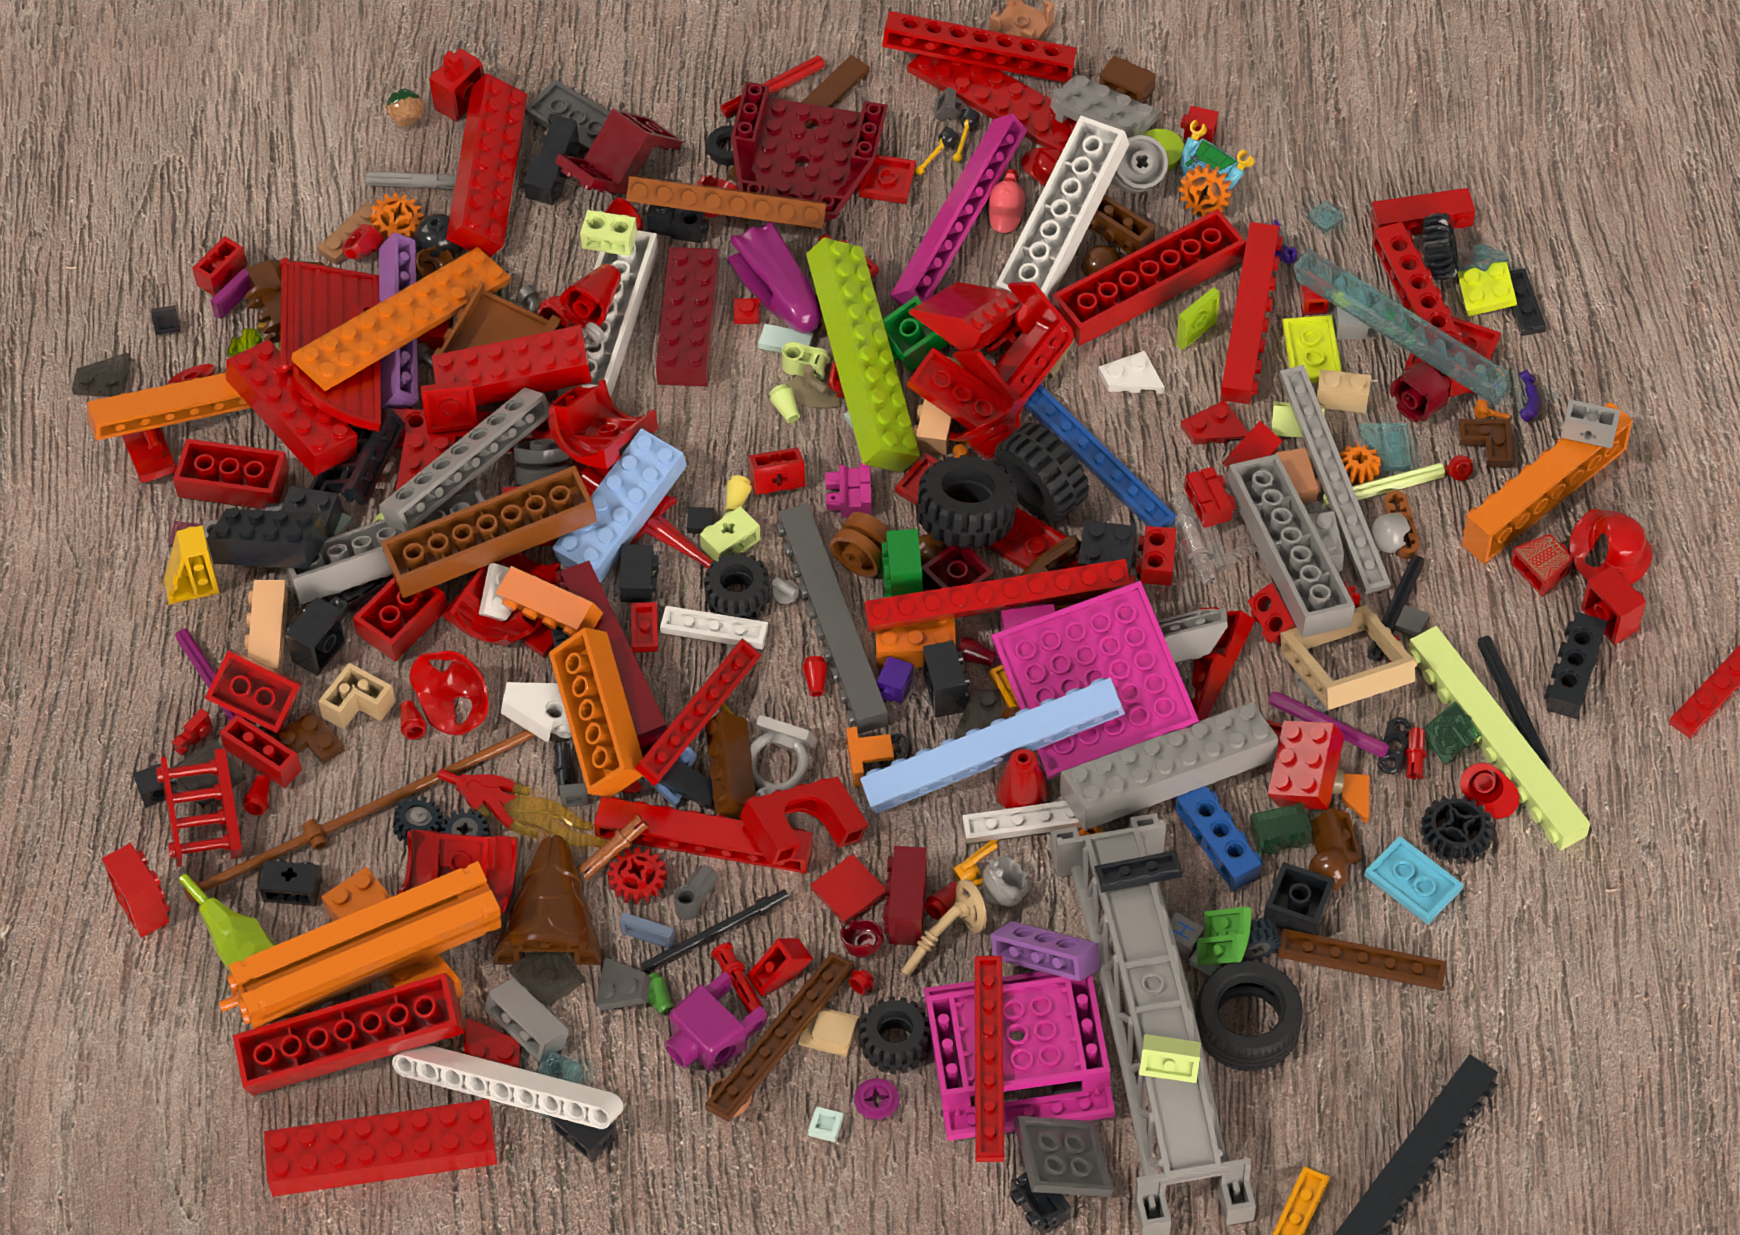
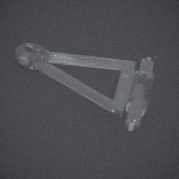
[1171,492,1330,585]

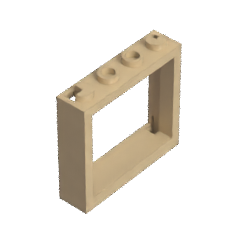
[1280,605,1417,710]

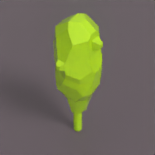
[178,873,278,971]

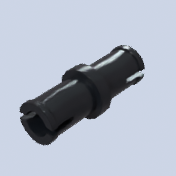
[553,742,575,796]

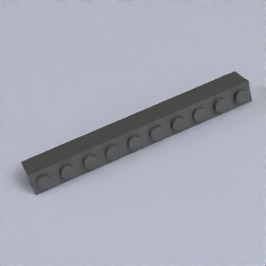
[775,503,888,734]

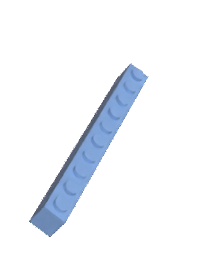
[860,678,1125,814]

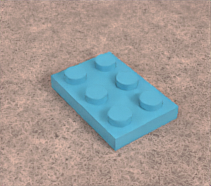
[1364,836,1463,925]

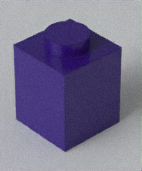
[877,656,913,703]

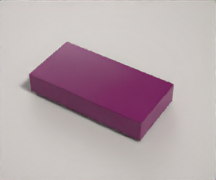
[210,268,251,319]

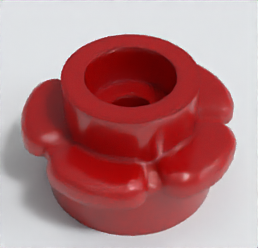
[848,970,874,995]

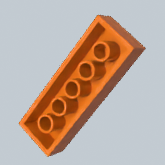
[549,627,643,798]
[321,867,464,999]

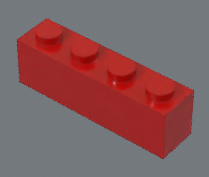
[1370,188,1475,236]

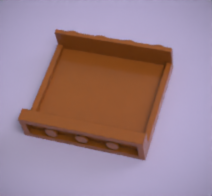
[433,281,561,404]

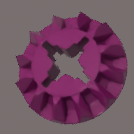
[854,1078,899,1121]

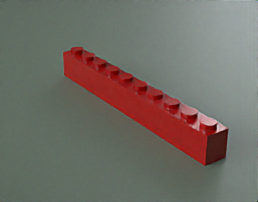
[864,559,1130,632]

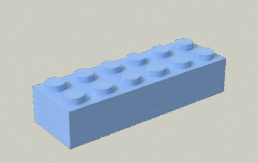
[552,428,687,583]

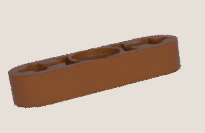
[1383,491,1419,559]

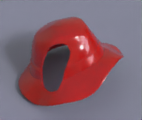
[949,398,1028,461]
[1569,509,1653,585]
[409,650,489,735]

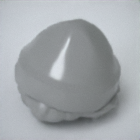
[982,856,1029,906]

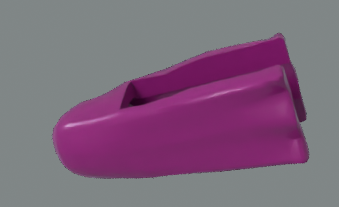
[727,222,822,334]

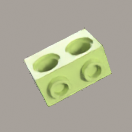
[580,210,637,256]

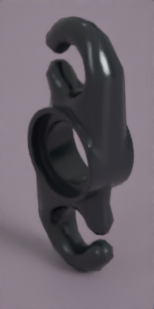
[1378,717,1411,774]

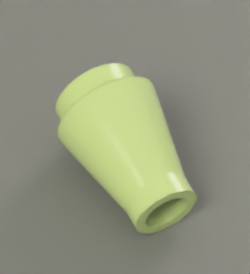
[769,384,800,423]

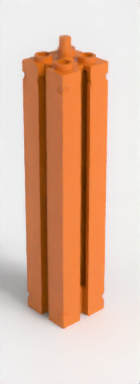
[218,861,501,1029]

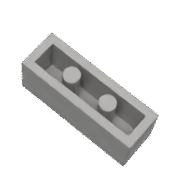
[484,978,569,1063]

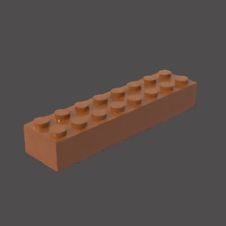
[380,465,598,598]

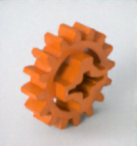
[1179,164,1233,217]
[370,193,424,239]

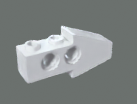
[501,682,572,742]

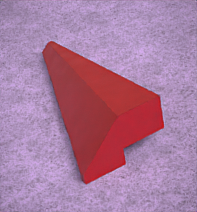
[1191,607,1256,721]

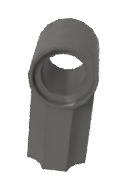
[674,865,718,920]

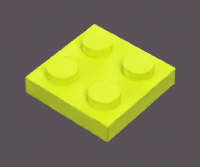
[1458,260,1517,317]

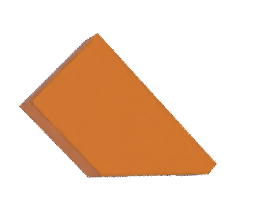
[1341,774,1369,823]

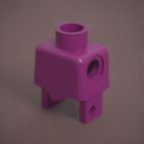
[664,971,767,1072]

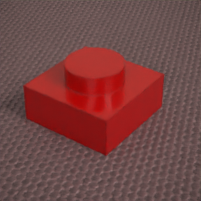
[734,298,760,324]

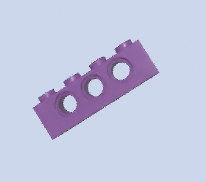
[991,921,1100,981]

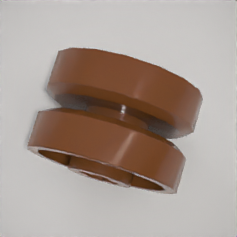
[830,512,890,577]

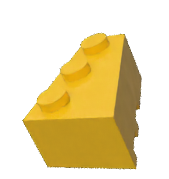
[164,525,220,605]

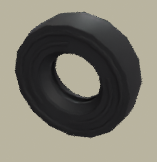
[707,125,735,166]

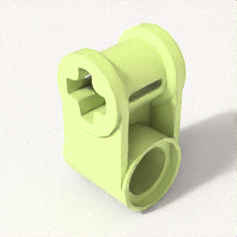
[782,342,831,381]

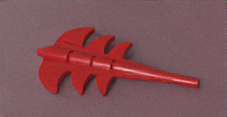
[575,454,714,568]

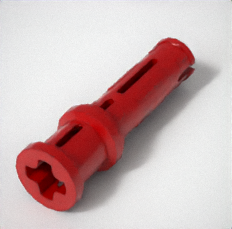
[710,942,767,1014]

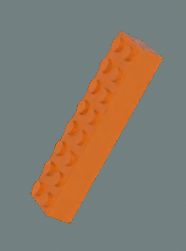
[1462,401,1633,564]

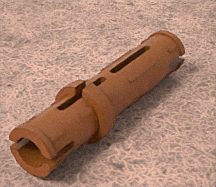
[577,814,649,881]

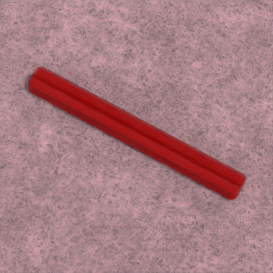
[720,55,825,118]

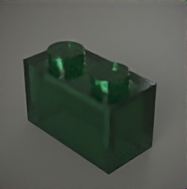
[1249,803,1312,855]

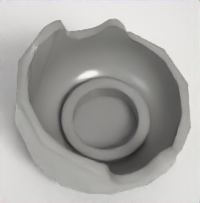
[1371,512,1410,553]

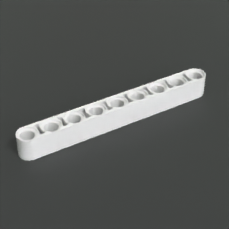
[392,1044,624,1129]

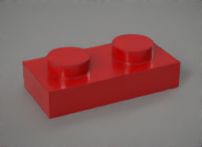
[631,602,658,653]

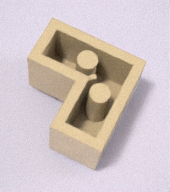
[318,663,396,729]

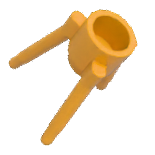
[952,839,1000,886]

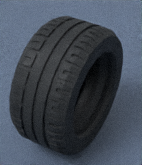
[1195,961,1303,1071]

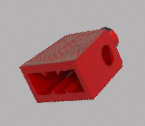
[1511,534,1573,597]

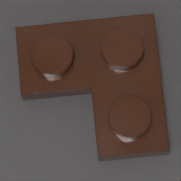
[1458,419,1513,467]
[272,710,345,764]

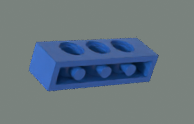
[1175,786,1263,892]

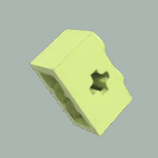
[700,506,761,562]

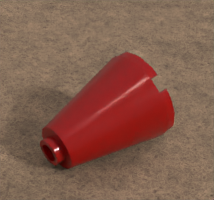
[560,264,621,329]
[996,749,1049,809]

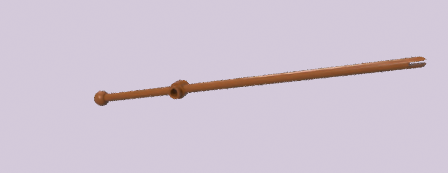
[183,715,560,902]

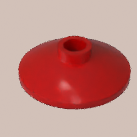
[167,364,216,385]

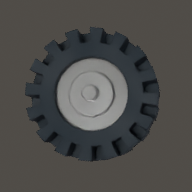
[392,796,443,846]

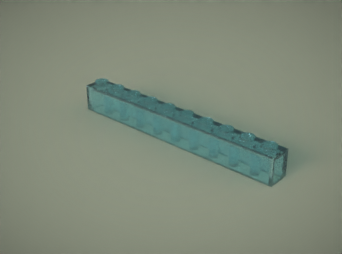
[1293,248,1511,406]

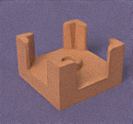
[989,0,1054,40]

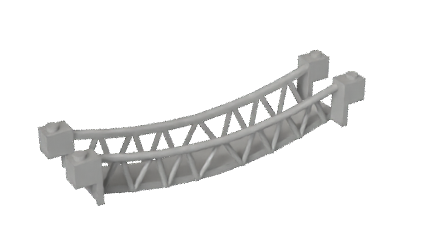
[1050,813,1256,1235]

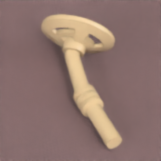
[901,879,987,977]

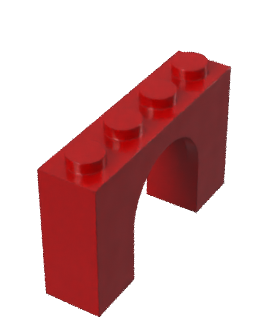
[740,776,869,866]

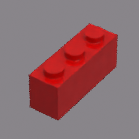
[219,714,302,789]

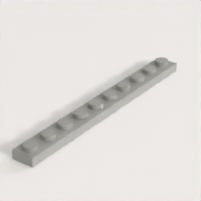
[1279,365,1391,595]

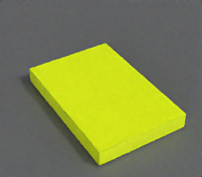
[1282,315,1342,383]

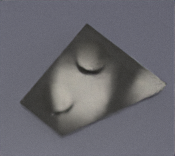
[954,689,1003,739]

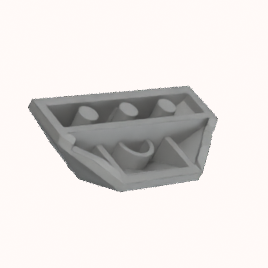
[1157,608,1228,664]

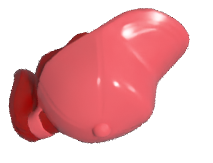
[988,169,1026,233]

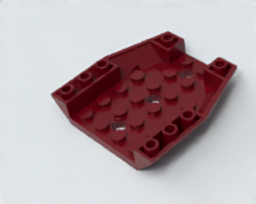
[731,82,888,229]

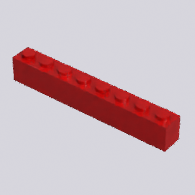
[1220,222,1283,405]
[594,797,813,874]

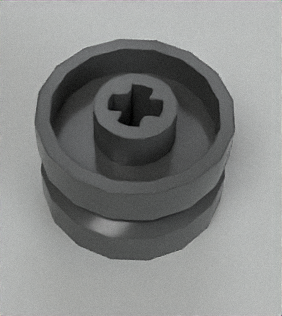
[513,439,571,485]

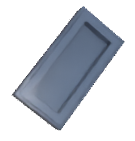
[620,912,676,949]

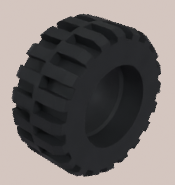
[994,422,1089,523]
[916,455,1018,549]

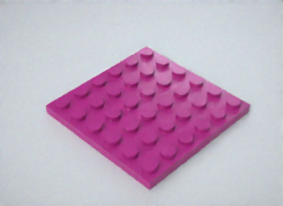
[991,581,1199,780]

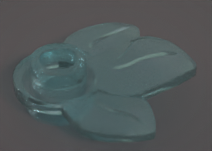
[1459,244,1509,271]

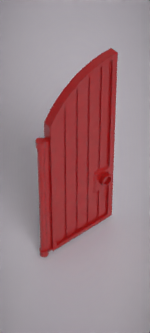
[279,258,381,432]

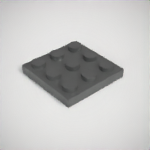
[1013,1116,1113,1197]

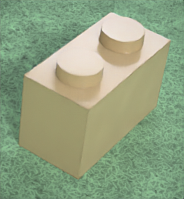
[1317,369,1371,413]

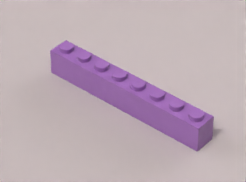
[379,233,418,409]

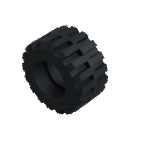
[704,552,770,619]
[860,996,930,1074]

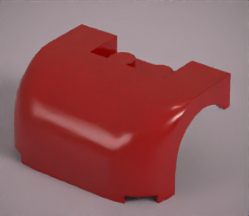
[398,829,519,915]

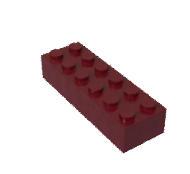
[656,247,720,387]

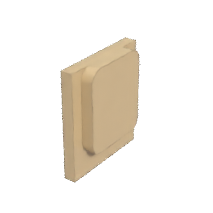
[798,1007,859,1057]

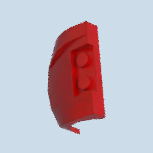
[548,379,658,469]
[442,552,560,646]

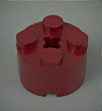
[1390,361,1450,422]

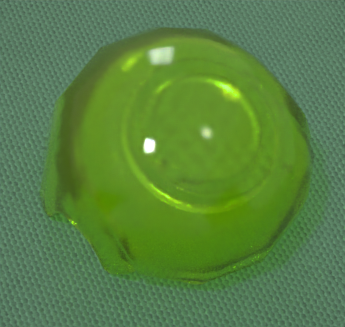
[227,328,263,358]

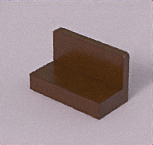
[1308,807,1363,864]

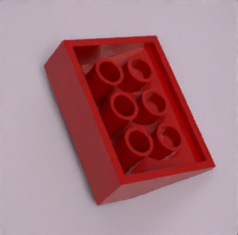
[909,281,1021,351]

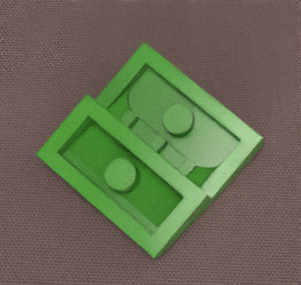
[1197,907,1251,966]

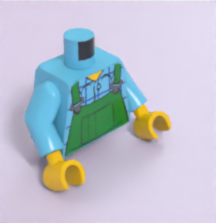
[1180,120,1254,195]

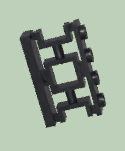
[309,408,406,505]

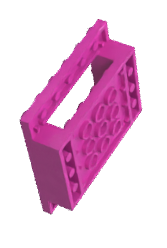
[923,971,1115,1141]

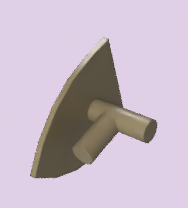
[786,364,840,409]

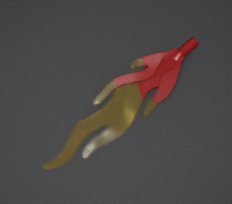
[437,768,616,859]

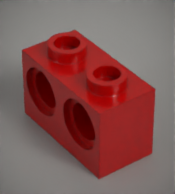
[1136,526,1176,586]
[1248,582,1297,646]

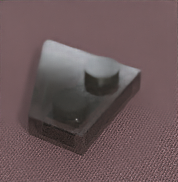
[72,353,132,397]

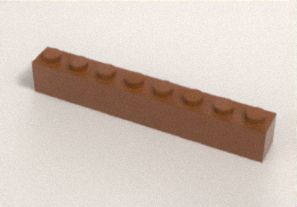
[626,175,827,229]

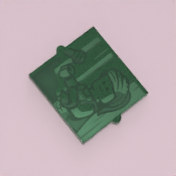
[1423,701,1481,765]

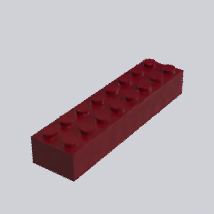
[558,560,667,757]

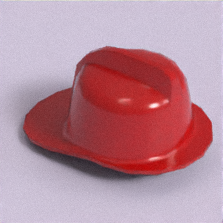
[1021,147,1062,186]
[1460,762,1520,819]

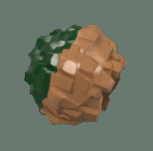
[385,88,424,127]

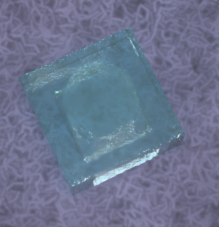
[1308,200,1344,233]

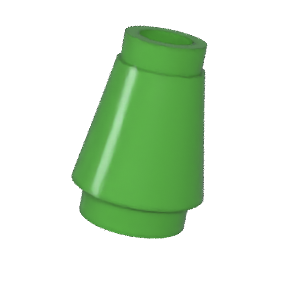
[647,972,674,1015]

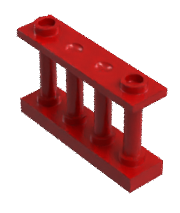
[156,748,242,867]

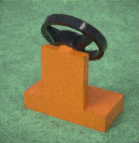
[846,727,912,787]

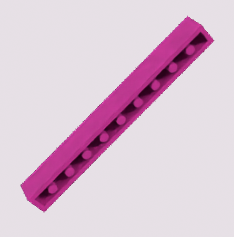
[890,113,1028,307]

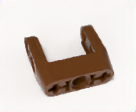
[1019,535,1103,612]

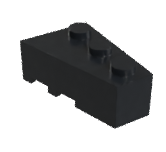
[523,113,582,206]

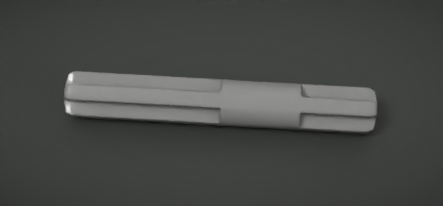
[366,171,457,189]

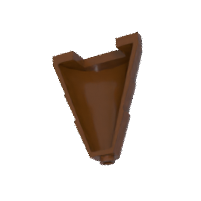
[493,835,603,965]

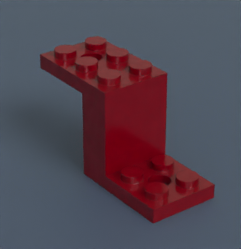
[555,109,683,195]

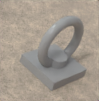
[750,715,818,791]

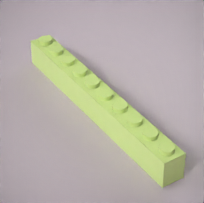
[1408,626,1590,851]

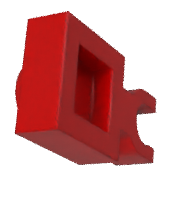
[172,708,213,756]

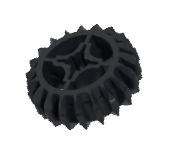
[1422,213,1459,280]
[1420,793,1494,865]

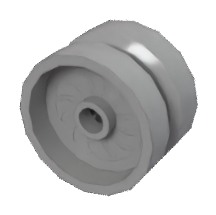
[1112,135,1168,194]

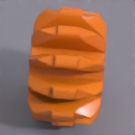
[1339,443,1381,485]

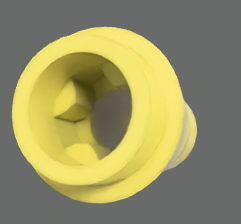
[725,475,752,513]

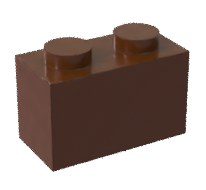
[1099,55,1156,104]

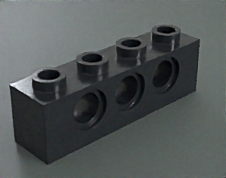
[1544,612,1607,719]

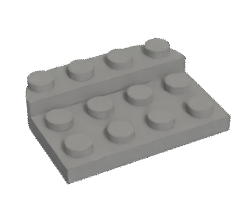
[1050,74,1160,139]

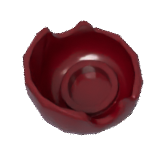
[840,919,884,958]

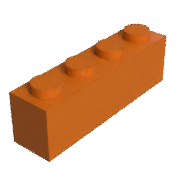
[495,566,603,637]

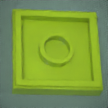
[1176,287,1220,350]

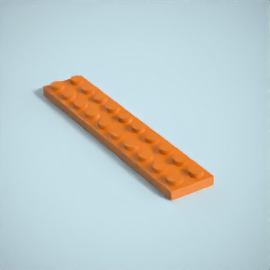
[291,247,511,391]

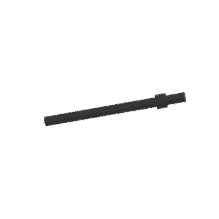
[640,889,789,973]

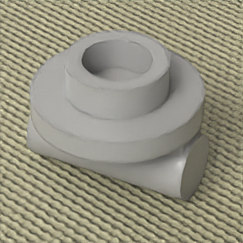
[772,577,799,604]

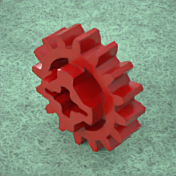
[607,847,667,905]

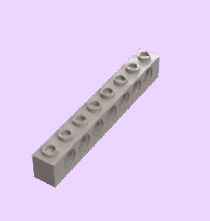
[379,388,549,532]

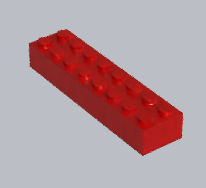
[446,73,527,257]
[1052,209,1246,346]
[232,973,465,1096]
[264,1099,498,1197]

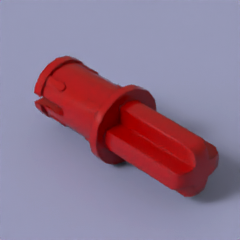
[1405,727,1427,780]

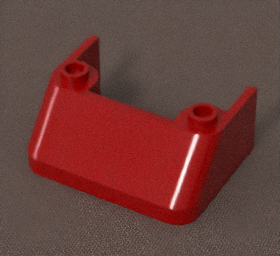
[953,282,1073,402]

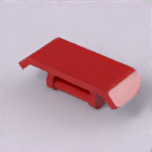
[121,427,177,483]

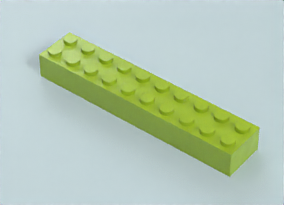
[806,237,920,472]

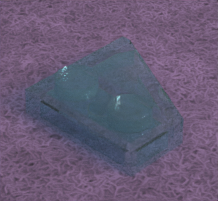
[1358,423,1411,471]

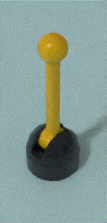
[953,108,980,162]
[915,127,960,175]

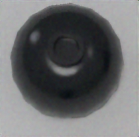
[414,213,463,258]

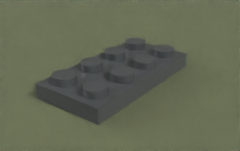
[525,79,610,153]

